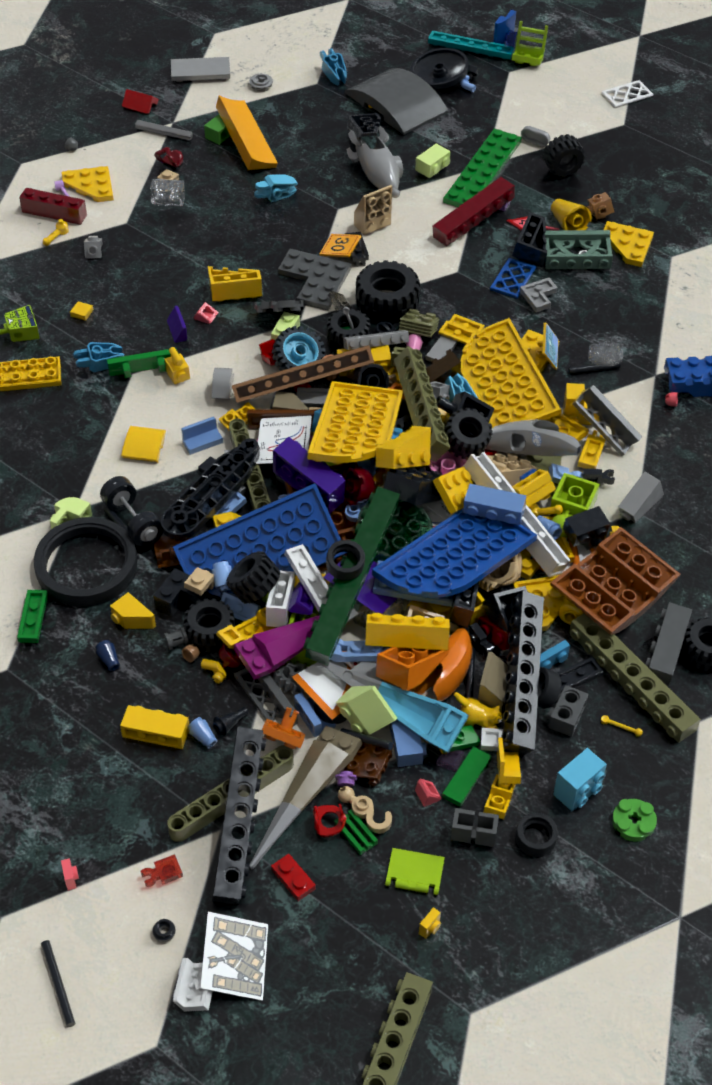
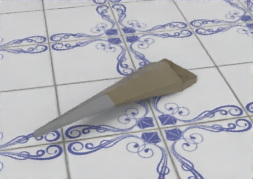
[249,725,363,870]

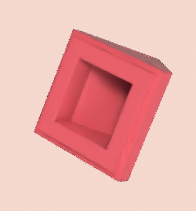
[415,779,441,807]

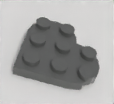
[253,300,304,313]

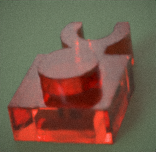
[140,854,183,887]

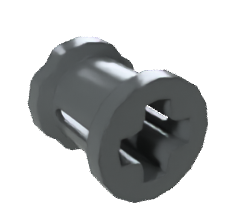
[164,627,189,650]

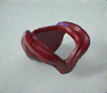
[154,147,183,168]

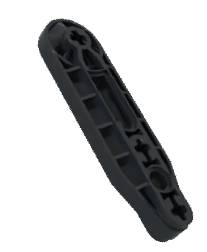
[161,438,260,541]

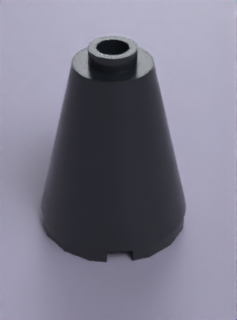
[346,363,389,388]

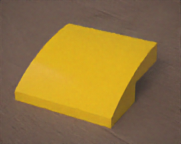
[439,314,485,345]
[121,426,166,462]

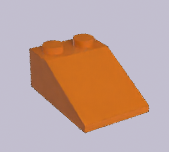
[376,647,449,691]

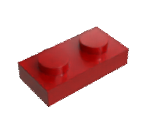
[271,853,316,901]

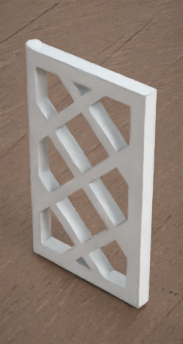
[601,80,653,108]

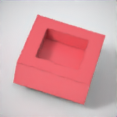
[61,858,79,890]

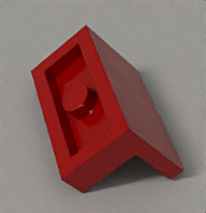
[122,89,159,114]

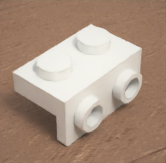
[173,958,213,1012]

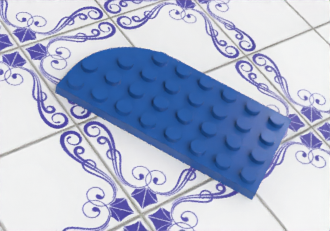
[173,483,347,598]
[372,508,537,598]

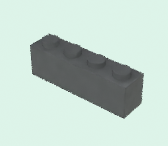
[645,602,693,685]

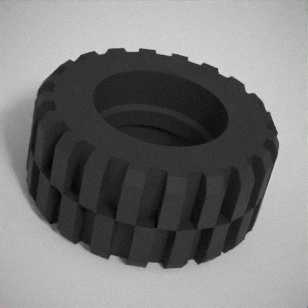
[356,260,420,322]

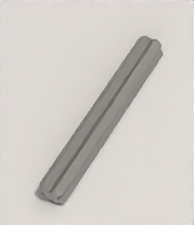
[135,120,193,141]

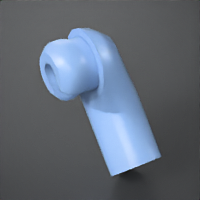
[460,75,476,92]

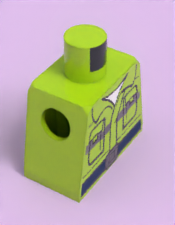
[0,305,40,342]

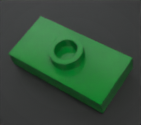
[442,725,481,753]

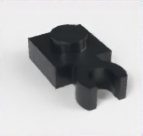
[469,622,495,659]

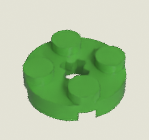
[612,799,657,842]

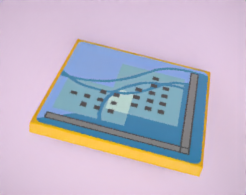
[536,323,558,370]

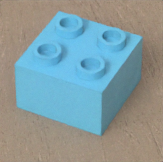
[553,748,607,811]

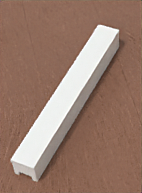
[462,452,571,577]

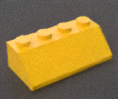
[365,613,450,650]

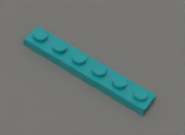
[428,31,515,60]

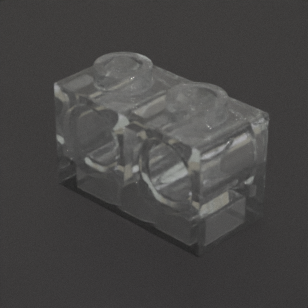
[150,179,185,206]

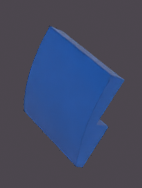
[493,10,516,45]

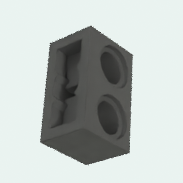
[547,685,589,737]

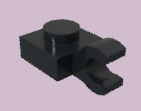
[583,469,615,487]

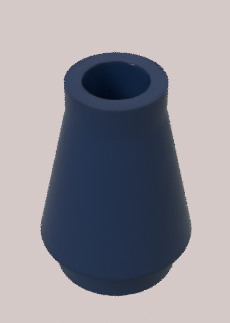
[95,640,120,671]

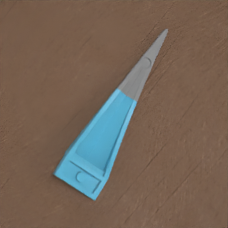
[318,662,469,753]

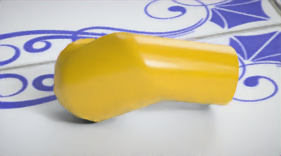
[201,659,226,683]

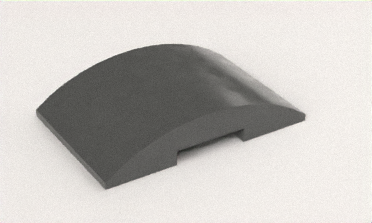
[345,68,448,135]

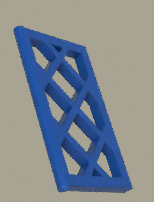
[490,258,536,299]

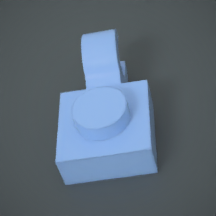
[549,463,583,484]

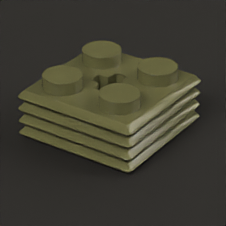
[398,309,440,338]

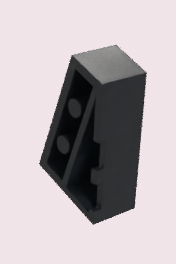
[512,212,547,267]

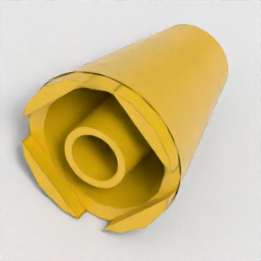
[551,199,592,230]

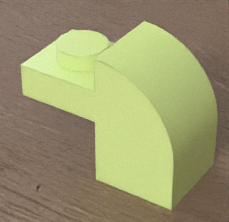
[50,497,92,529]

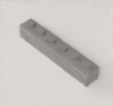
[343,330,409,350]

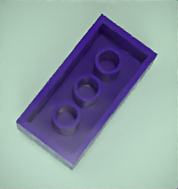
[273,437,345,514]

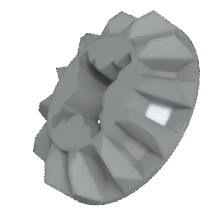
[249,73,273,90]

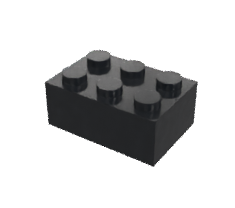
[384,466,442,505]

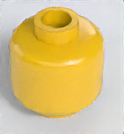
[559,598,583,625]

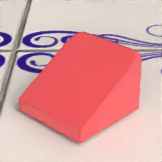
[193,302,219,324]

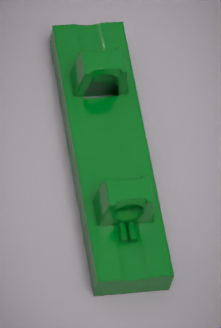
[107,348,177,378]

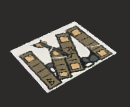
[201,912,268,1000]

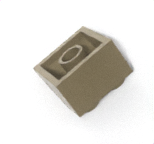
[478,652,508,713]

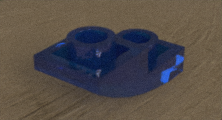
[505,30,518,47]

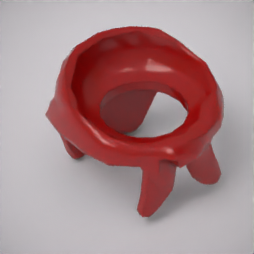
[313,804,347,838]

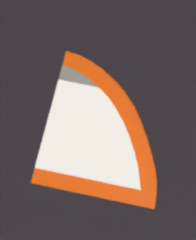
[292,651,351,720]

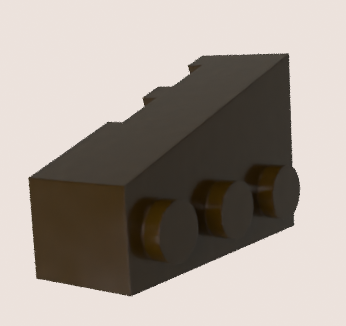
[426,349,461,384]

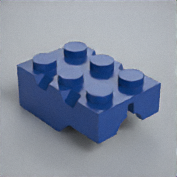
[664,356,712,397]

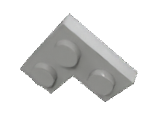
[520,278,557,312]

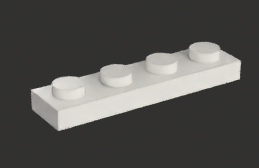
[284,544,329,612]

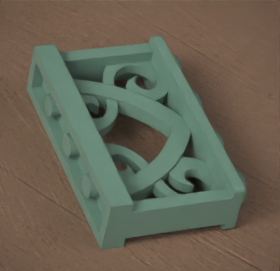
[545,230,613,269]

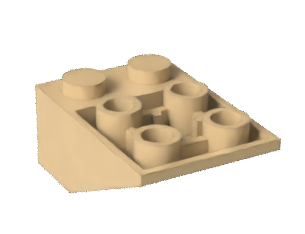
[354,185,392,235]
[487,453,537,486]

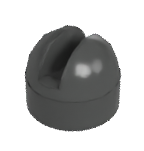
[65,137,78,151]

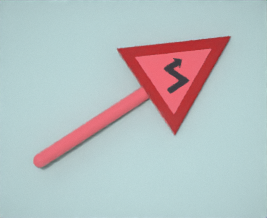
[507,216,560,231]

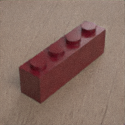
[19,188,87,225]

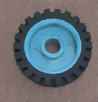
[272,326,326,371]

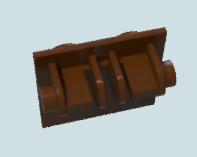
[154,536,192,569]
[343,742,394,786]

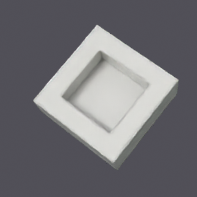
[481,728,503,751]

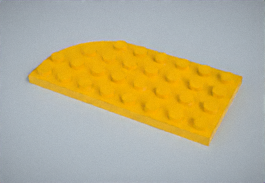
[460,318,562,428]
[307,381,403,465]

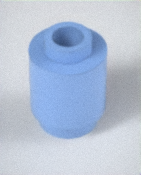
[212,561,232,592]

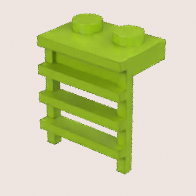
[512,21,548,66]

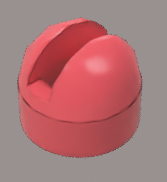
[665,392,678,407]

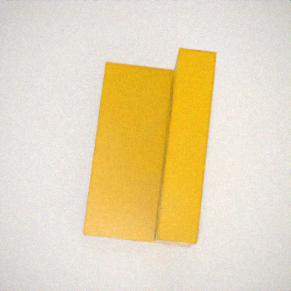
[497,737,521,784]

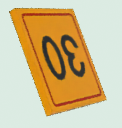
[319,234,361,257]

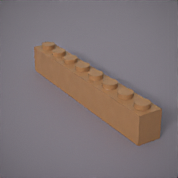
[232,345,374,403]

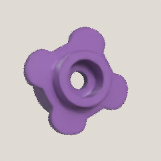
[335,771,357,787]

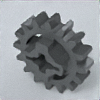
[273,660,308,694]

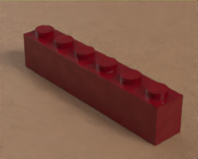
[432,177,515,247]

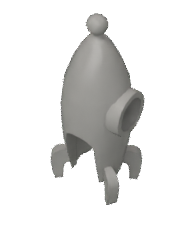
[346,126,403,198]

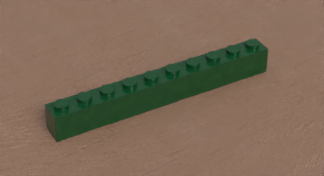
[303,486,400,666]

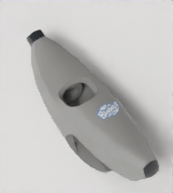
[473,419,582,456]

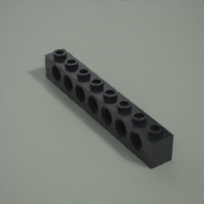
[501,591,544,755]
[212,727,266,905]

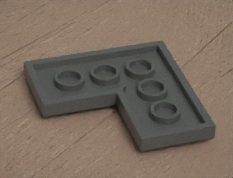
[278,249,351,311]

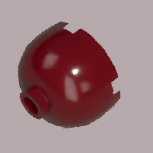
[341,467,375,505]

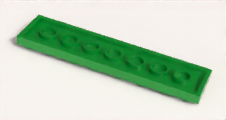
[443,129,522,207]

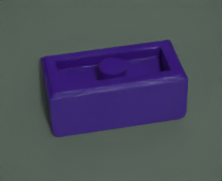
[167,306,187,343]
[288,582,314,615]

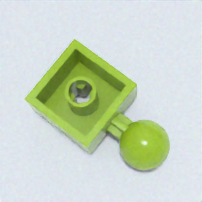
[550,473,600,538]

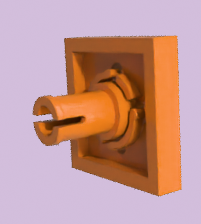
[262,707,306,749]

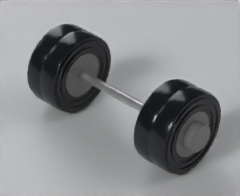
[100,476,163,547]

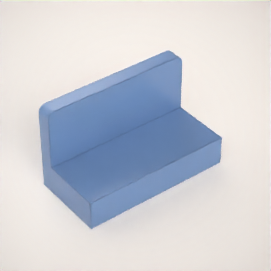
[181,417,223,455]
[294,692,336,737]

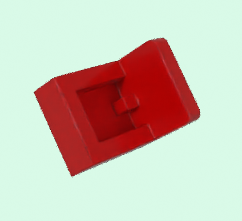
[259,339,276,366]

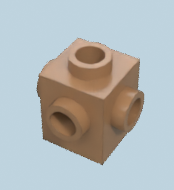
[587,192,614,219]

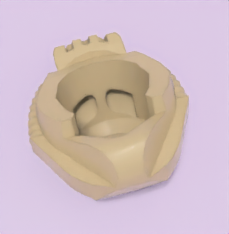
[479,553,522,592]

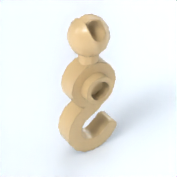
[338,786,392,834]

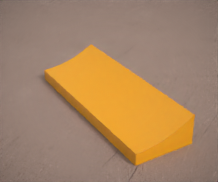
[216,95,278,170]

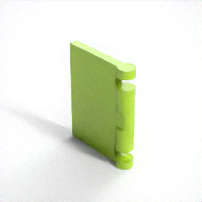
[385,848,445,895]

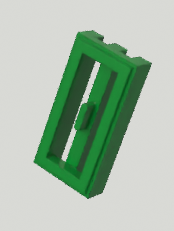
[334,809,378,855]

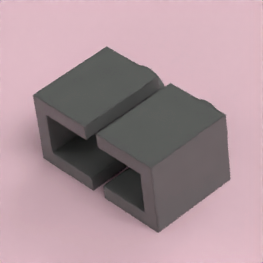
[451,808,499,847]

